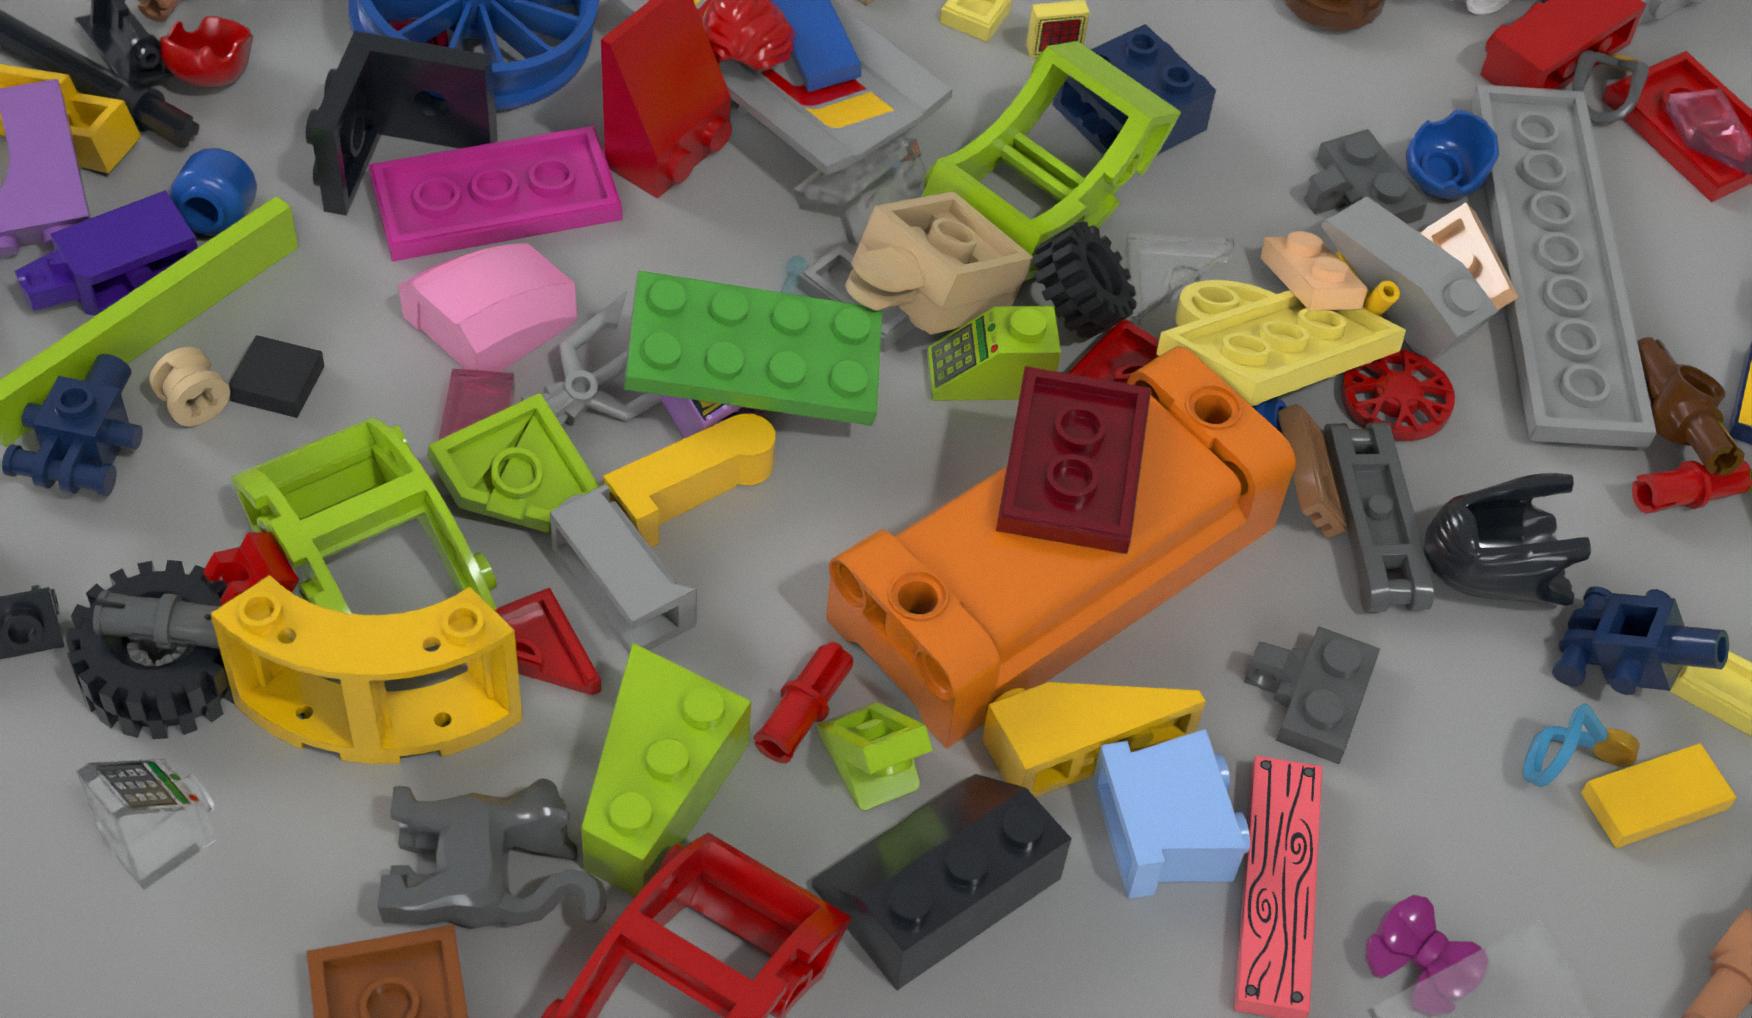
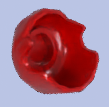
[159,16,253,87]

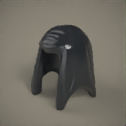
[1424,473,1591,606]

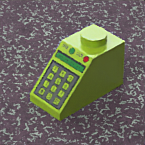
[927,306,1061,401]

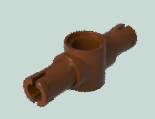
[1637,337,1745,476]

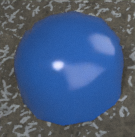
[1406,110,1499,200]

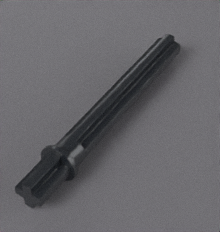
[0,10,199,148]

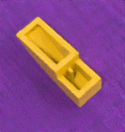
[0,64,141,174]

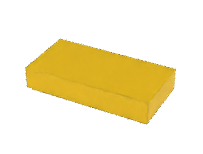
[1581,743,1737,848]

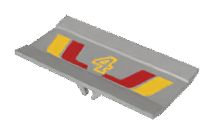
[610,0,953,175]

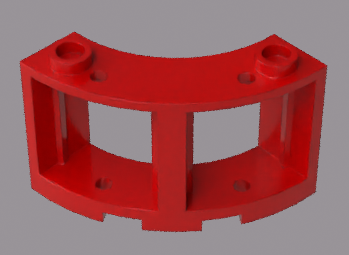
[541,832,852,1018]

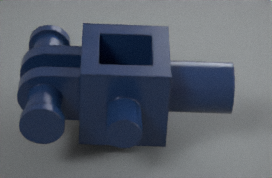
[2,354,143,497]
[1552,586,1729,695]

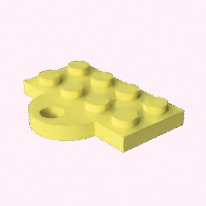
[1156,280,1406,406]

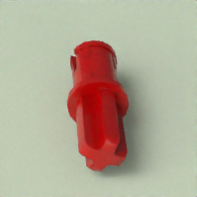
[1632,460,1752,514]
[753,642,853,763]

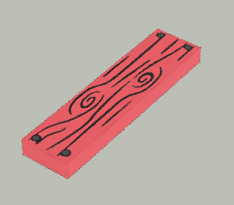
[1234,755,1322,1018]

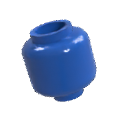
[170,148,257,236]

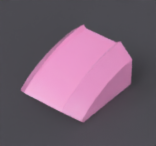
[398,243,577,386]

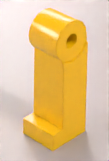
[603,413,776,547]

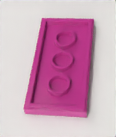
[368,126,623,262]

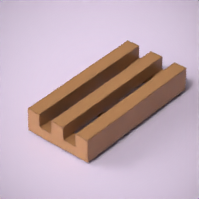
[1277,403,1348,539]

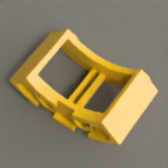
[210,575,523,764]

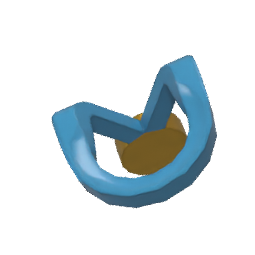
[1523,703,1640,787]

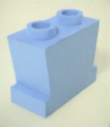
[1092,729,1250,899]

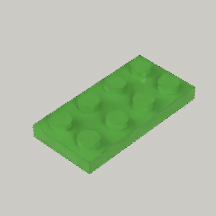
[624,270,882,426]

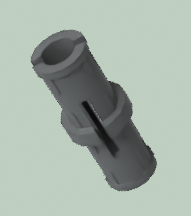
[93,591,221,649]

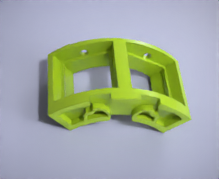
[921,41,1181,282]
[230,417,497,613]

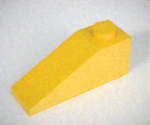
[982,682,1206,798]

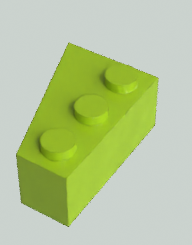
[581,643,751,897]

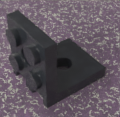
[305,31,498,216]

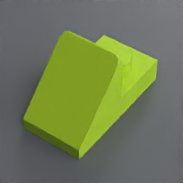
[816,702,933,810]

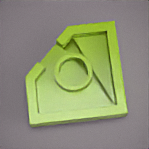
[427,393,600,533]

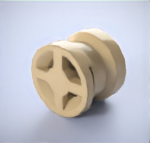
[149,346,230,427]

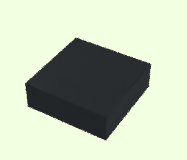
[229,335,325,418]

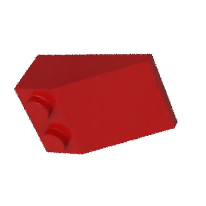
[601,0,732,199]

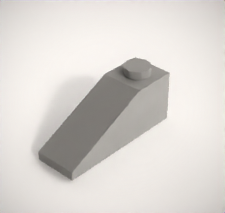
[1321,196,1499,362]

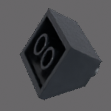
[812,774,1072,990]

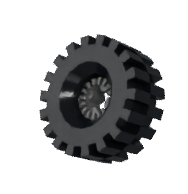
[66,560,234,739]

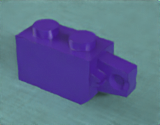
[15,190,198,316]

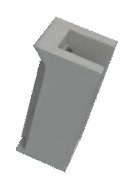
[550,484,697,653]

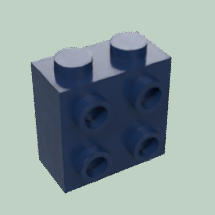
[1052,24,1216,155]

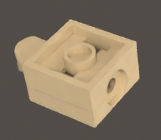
[845,191,1033,335]

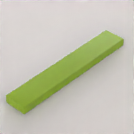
[0,196,298,447]

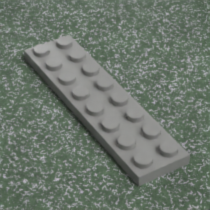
[1471,85,1656,448]

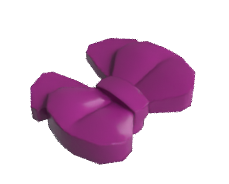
[1366,895,1486,1018]

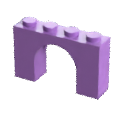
[0,79,91,258]

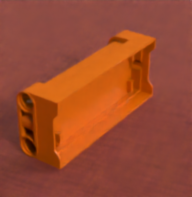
[826,346,1296,749]

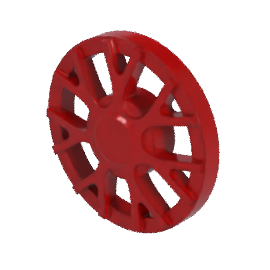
[1341,349,1455,441]

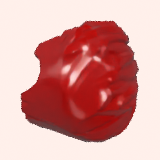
[702,0,796,70]

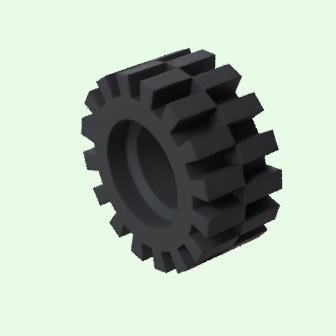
[1033,221,1137,339]

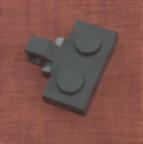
[1304,129,1427,224]
[1245,626,1380,764]

